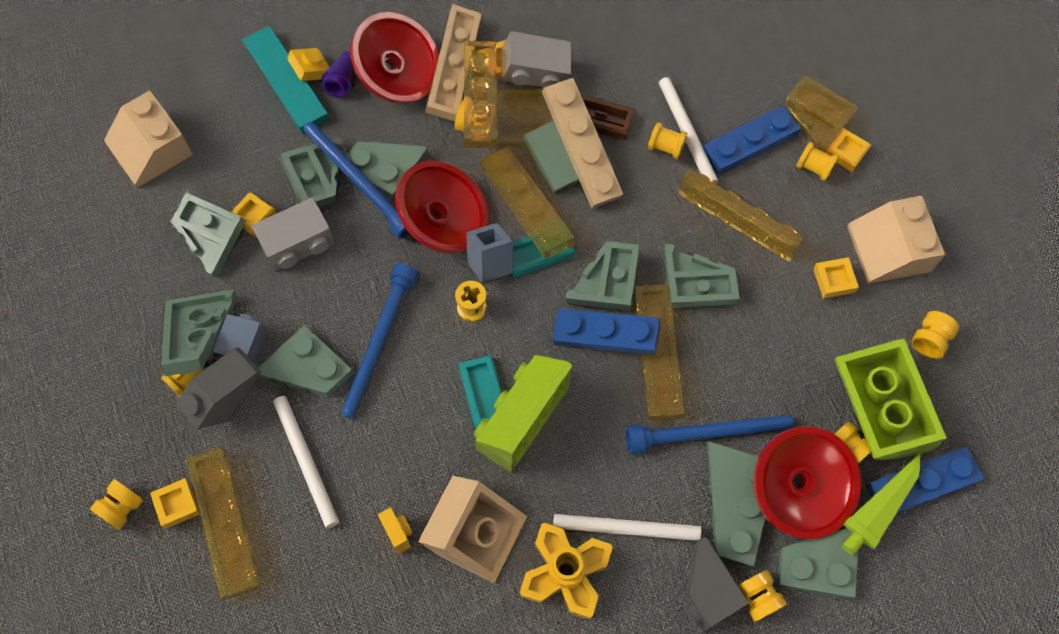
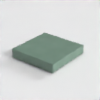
[523,120,611,193]

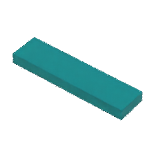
[242,26,329,134]

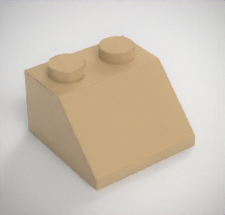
[104,90,193,188]
[847,196,945,284]
[418,476,527,583]

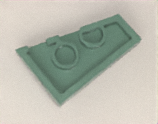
[161,289,237,376]
[706,441,765,569]

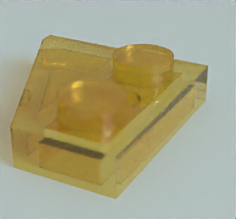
[785,75,859,153]

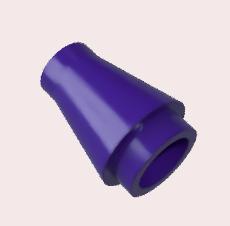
[322,51,355,98]

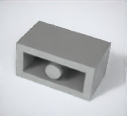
[501,31,571,88]
[251,197,335,272]

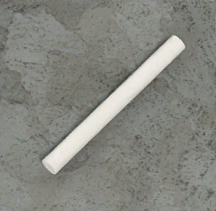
[659,77,719,187]
[273,396,339,529]
[553,514,701,541]

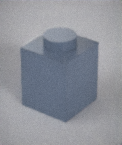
[466,223,513,283]
[212,314,268,365]

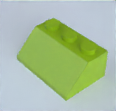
[834,338,947,460]
[474,355,573,473]

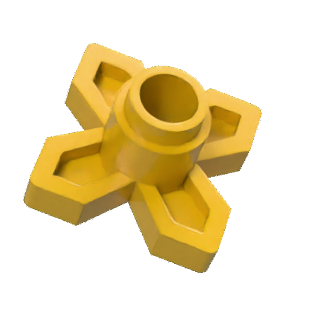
[520,523,613,619]

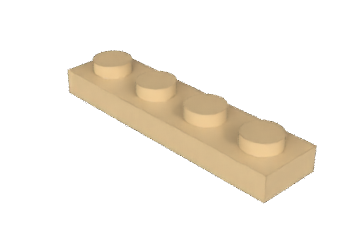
[425,4,482,121]
[542,78,623,209]

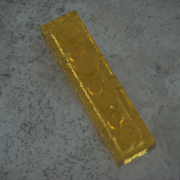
[464,41,498,148]
[480,146,574,259]
[678,169,804,262]
[634,284,685,420]
[187,447,261,600]

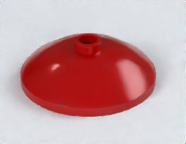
[350,12,439,104]
[395,161,489,254]
[753,426,861,539]

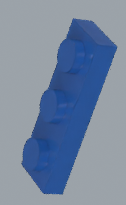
[703,105,801,175]
[552,308,661,355]
[866,446,984,514]

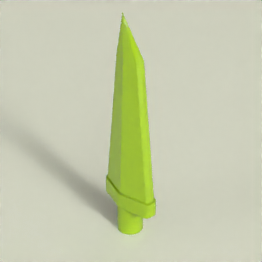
[841,452,921,556]

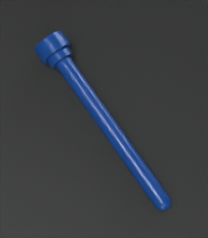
[304,122,410,240]
[342,263,420,418]
[625,415,795,455]

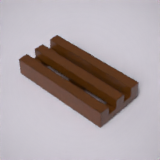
[581,94,636,140]

